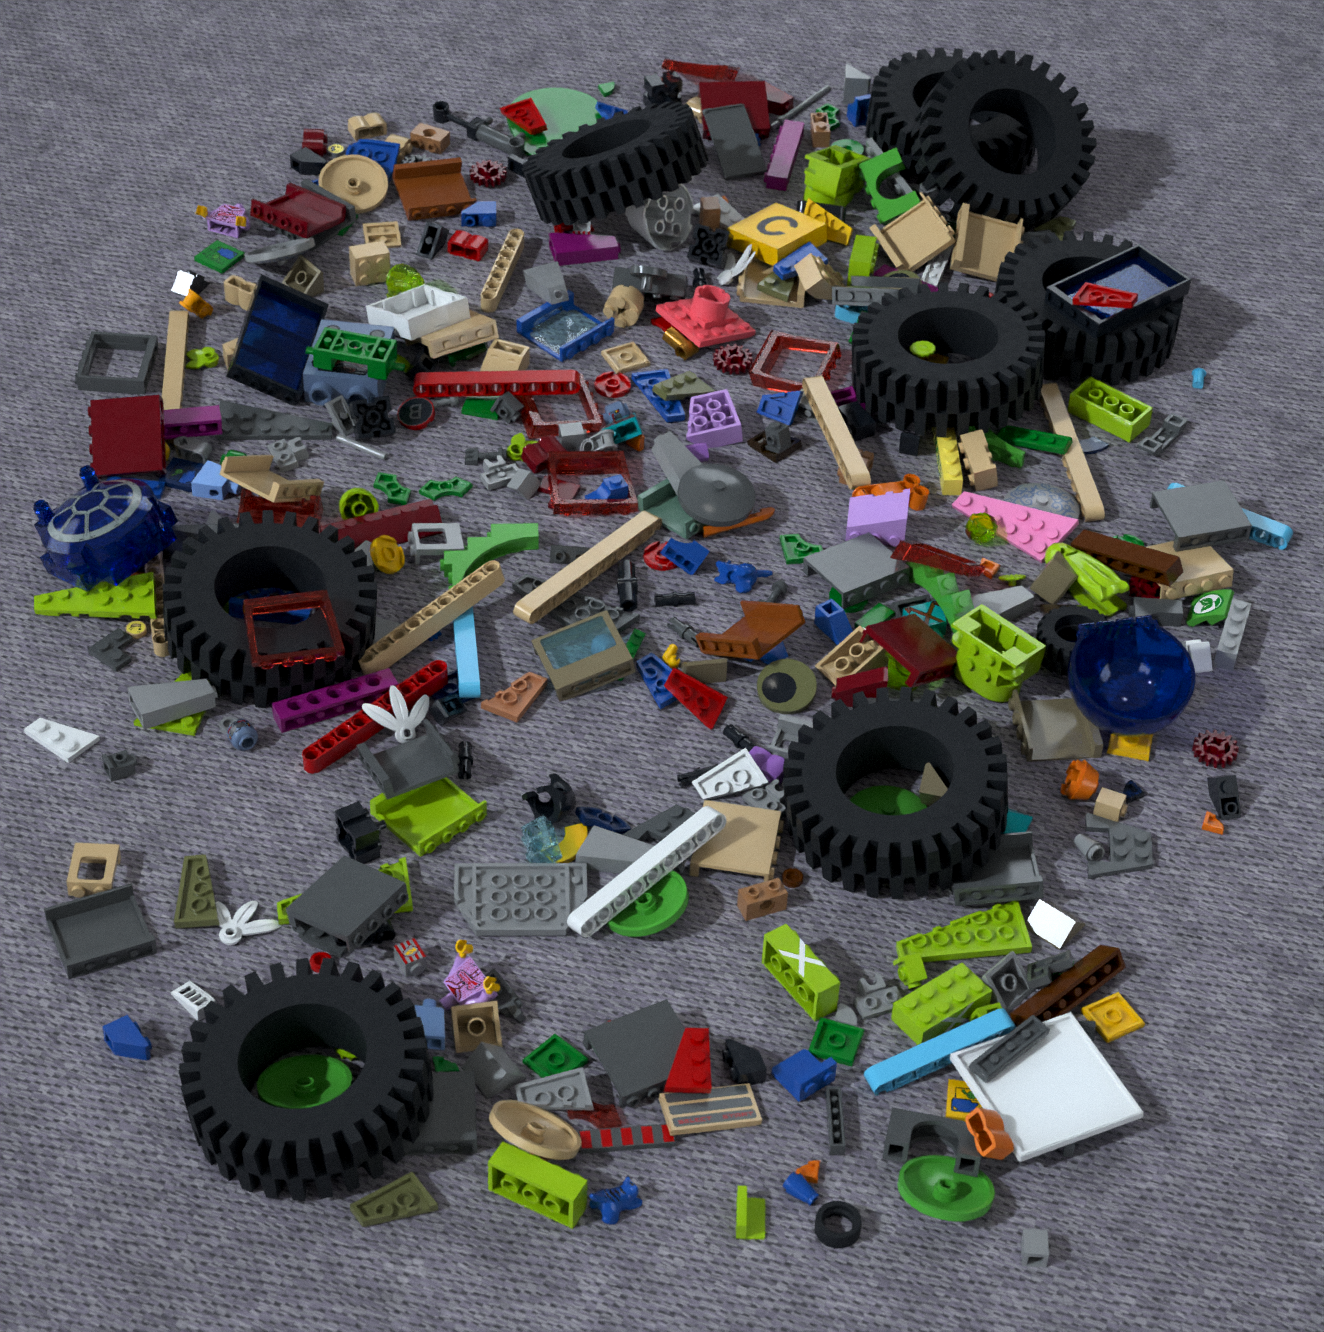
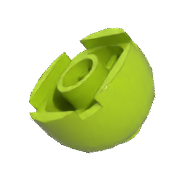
[338,488,379,520]

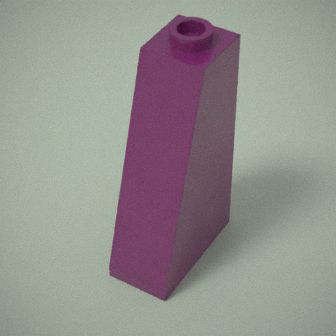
[549,233,621,266]

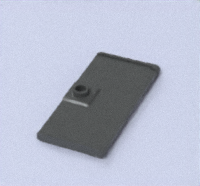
[702,104,767,180]

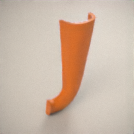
[702,507,775,538]

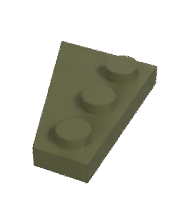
[757,271,798,302]
[350,1172,438,1227]

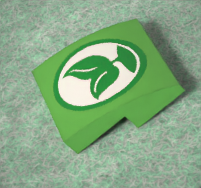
[1186,589,1234,627]

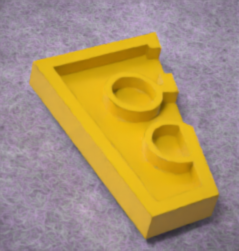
[804,198,853,246]

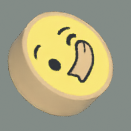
[126,621,147,639]

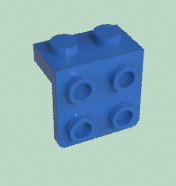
[771,1049,837,1102]

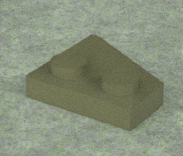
[1034,216,1076,241]

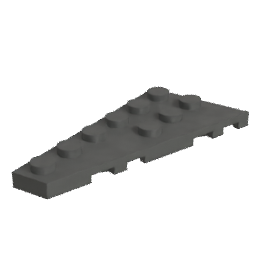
[217,400,332,440]
[512,574,640,645]

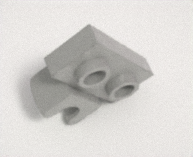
[267,437,309,472]
[480,455,519,491]
[742,779,786,818]
[854,973,902,1020]

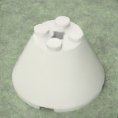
[625,184,694,251]

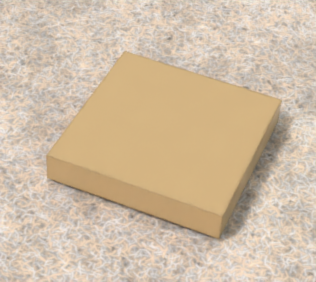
[601,342,650,375]

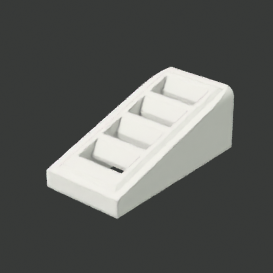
[171,981,216,1021]

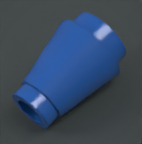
[782,1172,819,1206]

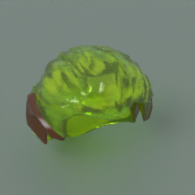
[965,513,998,544]

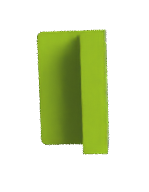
[736,1185,765,1240]

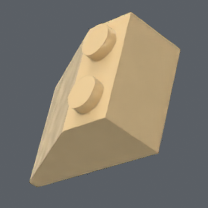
[815,625,892,686]

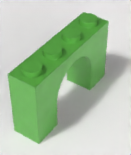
[858,148,920,226]

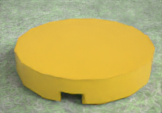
[370,535,405,574]

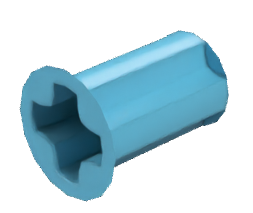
[1192,368,1206,389]

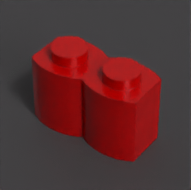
[447,230,488,261]

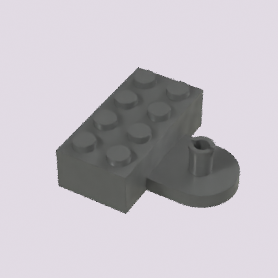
[612,265,689,302]

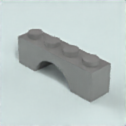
[1213,599,1252,671]

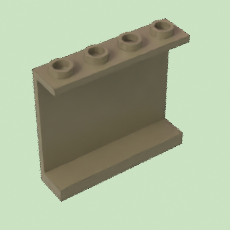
[1008,686,1103,762]

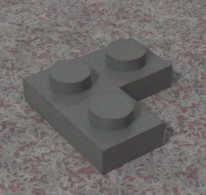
[88,628,133,672]
[1027,950,1073,990]

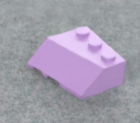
[686,389,743,448]
[845,489,910,547]

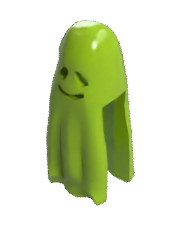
[1045,542,1130,617]

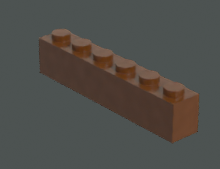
[1070,529,1184,587]
[1010,945,1126,1027]

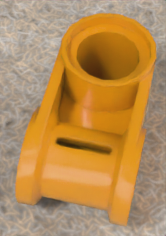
[179,288,213,319]

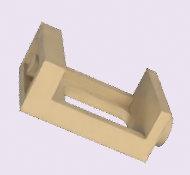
[67,843,121,898]

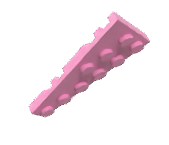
[952,491,1079,563]

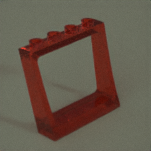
[661,58,740,82]
[749,330,841,392]
[514,373,603,439]
[547,451,638,516]
[890,540,985,578]
[243,590,345,669]

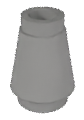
[1074,834,1105,861]

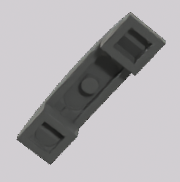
[1137,413,1188,455]

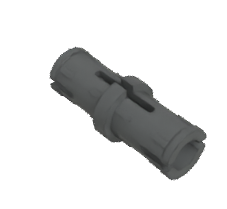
[667,616,699,647]

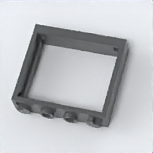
[74,331,159,395]

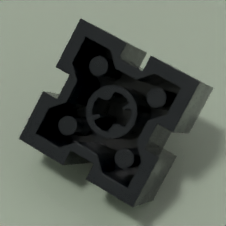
[643,70,683,107]
[687,223,734,269]
[349,395,396,441]
[335,801,387,864]

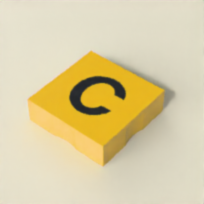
[727,202,827,266]

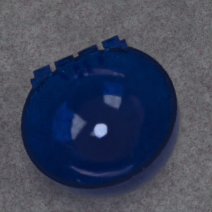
[1068,615,1196,737]

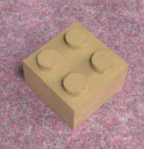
[349,240,391,286]

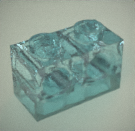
[521,815,562,863]

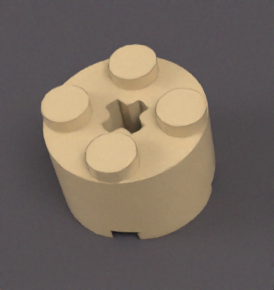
[603,285,644,328]

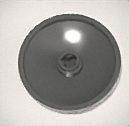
[677,463,756,527]

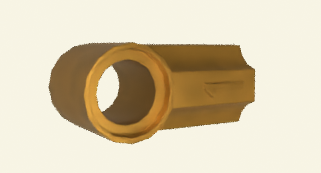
[662,327,699,361]

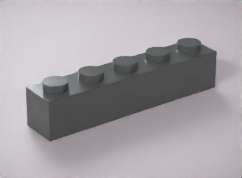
[825,1087,846,1155]

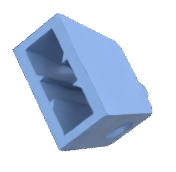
[191,460,241,500]
[414,999,445,1050]

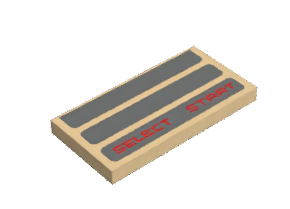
[659,1083,762,1136]

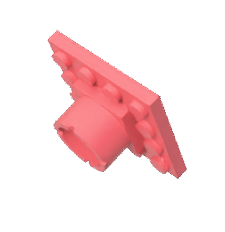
[655,285,756,348]

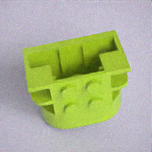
[802,145,871,207]
[951,604,1046,702]

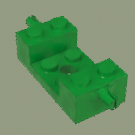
[306,327,405,380]

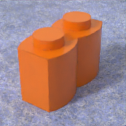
[965,1107,1014,1160]

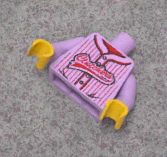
[195,203,250,238]
[439,940,500,1011]

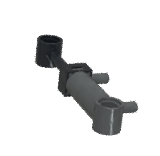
[433,101,526,158]

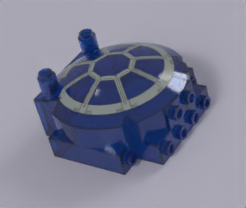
[33,465,178,592]

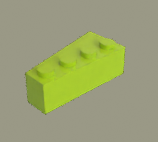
[847,235,879,286]

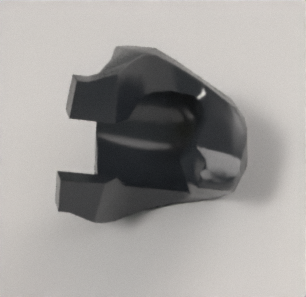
[522,773,576,826]

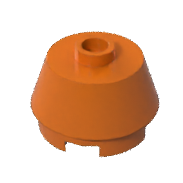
[1060,759,1099,800]

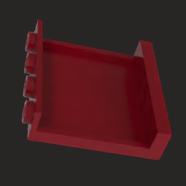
[698,81,770,141]
[250,183,346,239]
[88,395,167,479]
[859,614,957,688]

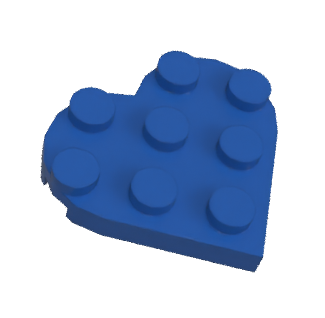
[346,139,400,184]

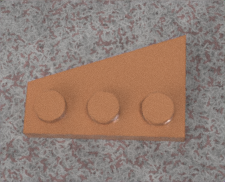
[481,672,547,723]

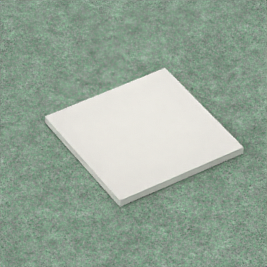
[950,1012,1144,1162]

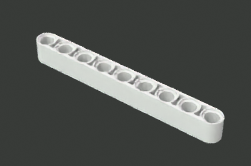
[567,806,726,937]

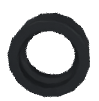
[815,1201,862,1249]

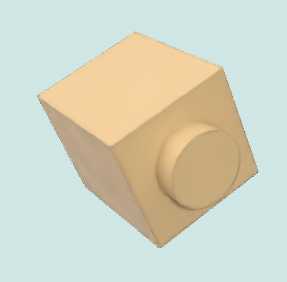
[1093,787,1128,822]

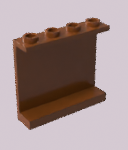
[393,157,477,221]
[695,600,806,660]

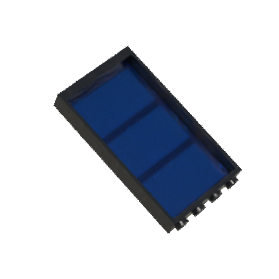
[1044,244,1191,339]
[226,274,329,405]

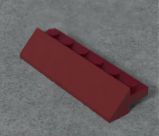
[320,499,444,549]

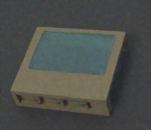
[531,610,636,702]

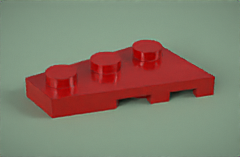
[500,98,547,135]
[1072,282,1138,308]
[664,1028,712,1093]

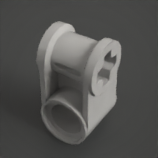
[580,429,617,459]
[174,436,212,464]

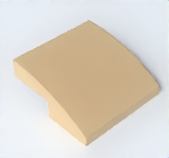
[363,221,401,248]

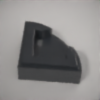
[1123,780,1144,804]

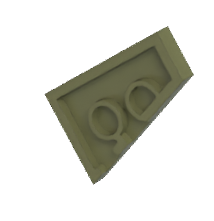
[652,370,716,401]

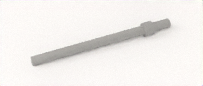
[770,85,831,131]

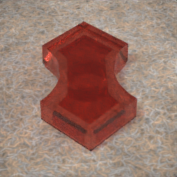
[566,1101,622,1129]

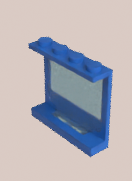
[517,290,615,362]

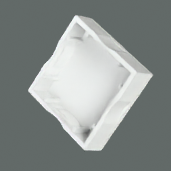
[366,284,470,341]

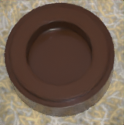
[781,868,804,888]

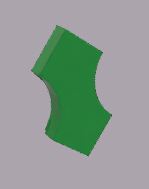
[816,103,840,132]
[373,472,411,505]
[419,476,473,501]

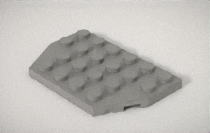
[454,863,587,936]

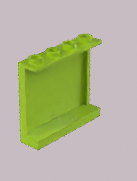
[370,777,487,857]

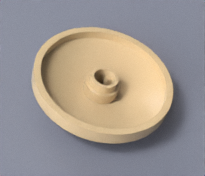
[319,155,388,214]
[489,1100,582,1160]

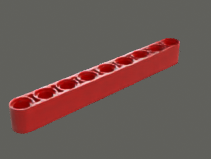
[413,370,580,397]
[302,660,448,774]

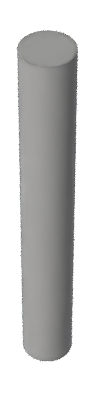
[336,434,388,460]

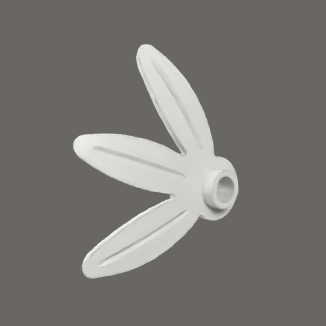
[717,244,756,285]
[362,685,429,744]
[216,900,282,946]

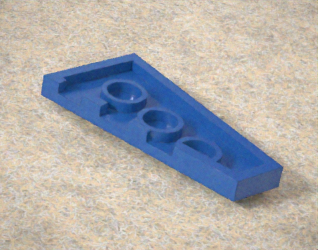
[631,369,685,423]

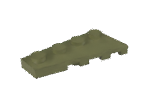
[174,854,220,928]

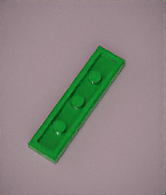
[997,425,1073,455]

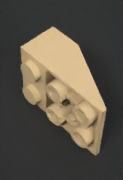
[794,253,845,300]
[480,338,530,371]

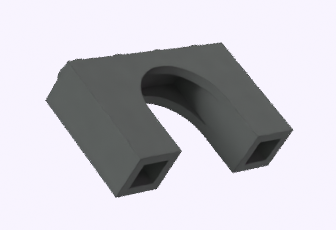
[1128,597,1187,668]
[882,1107,981,1177]

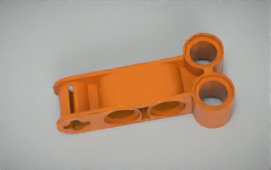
[852,474,929,511]

